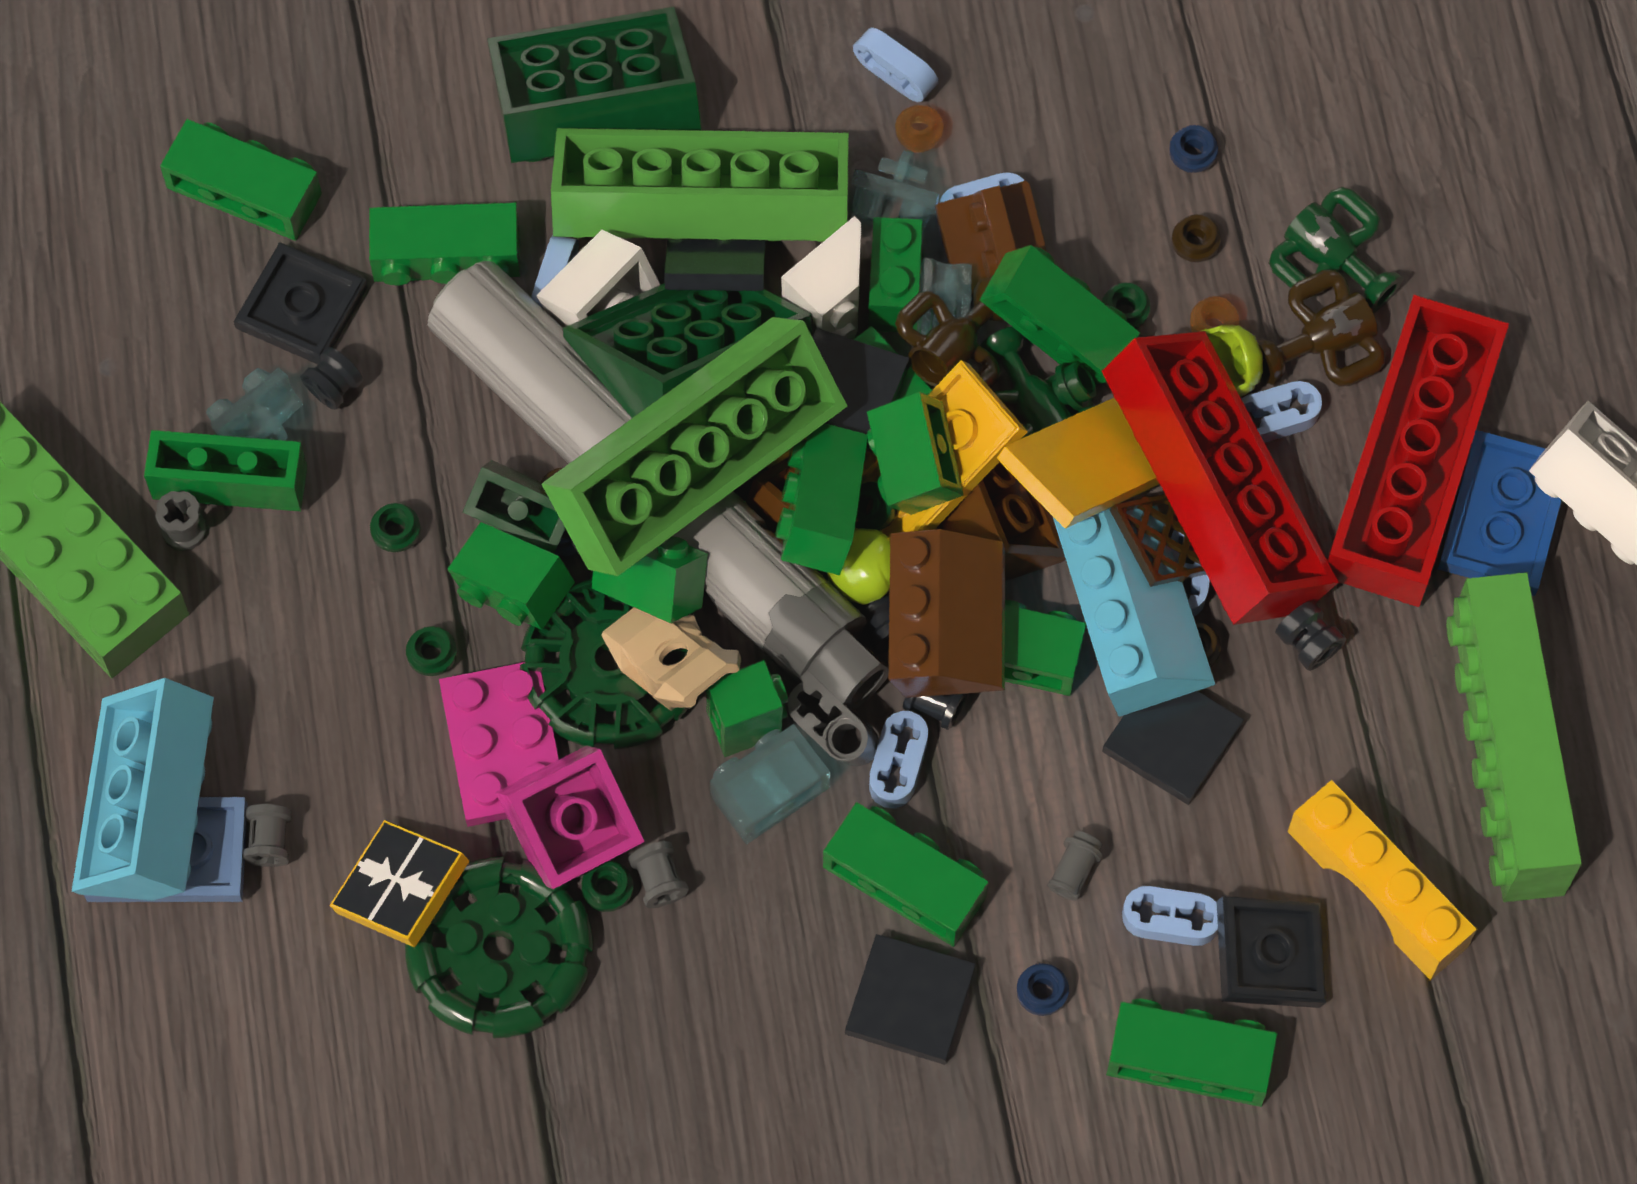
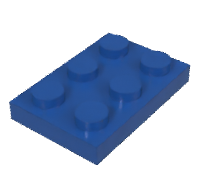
[1438,430,1562,596]

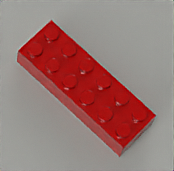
[1328,295,1509,607]
[1101,331,1339,625]

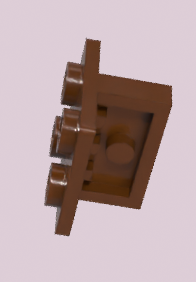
[935,181,1047,298]

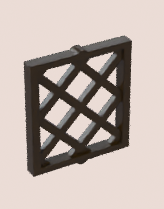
[1110,494,1206,587]

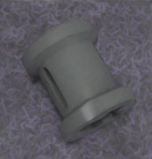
[155,491,207,551]
[243,804,292,867]
[628,841,689,908]

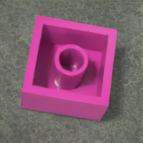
[496,746,645,889]

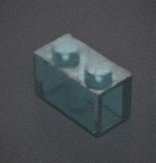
[710,724,830,845]

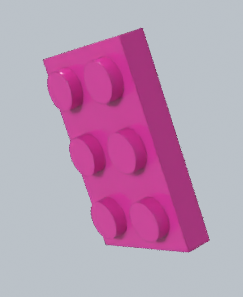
[439,662,559,827]

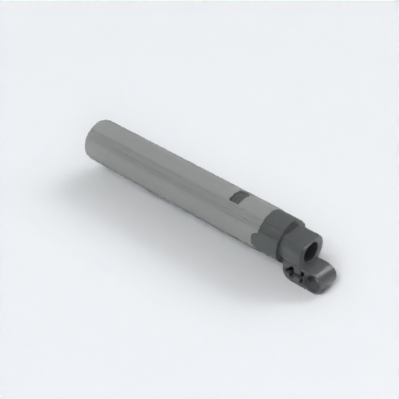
[427,261,889,767]

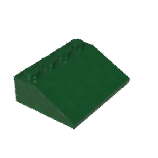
[487,6,702,163]
[563,283,812,418]

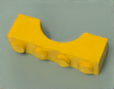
[1288,780,1477,980]

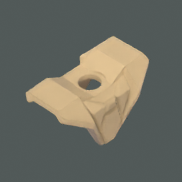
[602,608,741,711]

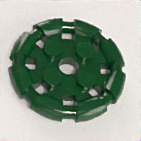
[520,579,688,750]
[405,857,593,1038]

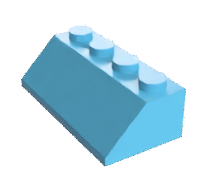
[1053,506,1216,717]
[71,678,214,901]

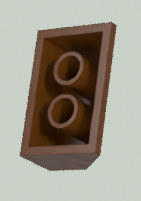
[939,462,1066,581]
[888,529,1005,698]

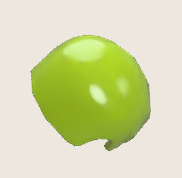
[1201,325,1263,397]
[827,528,890,605]

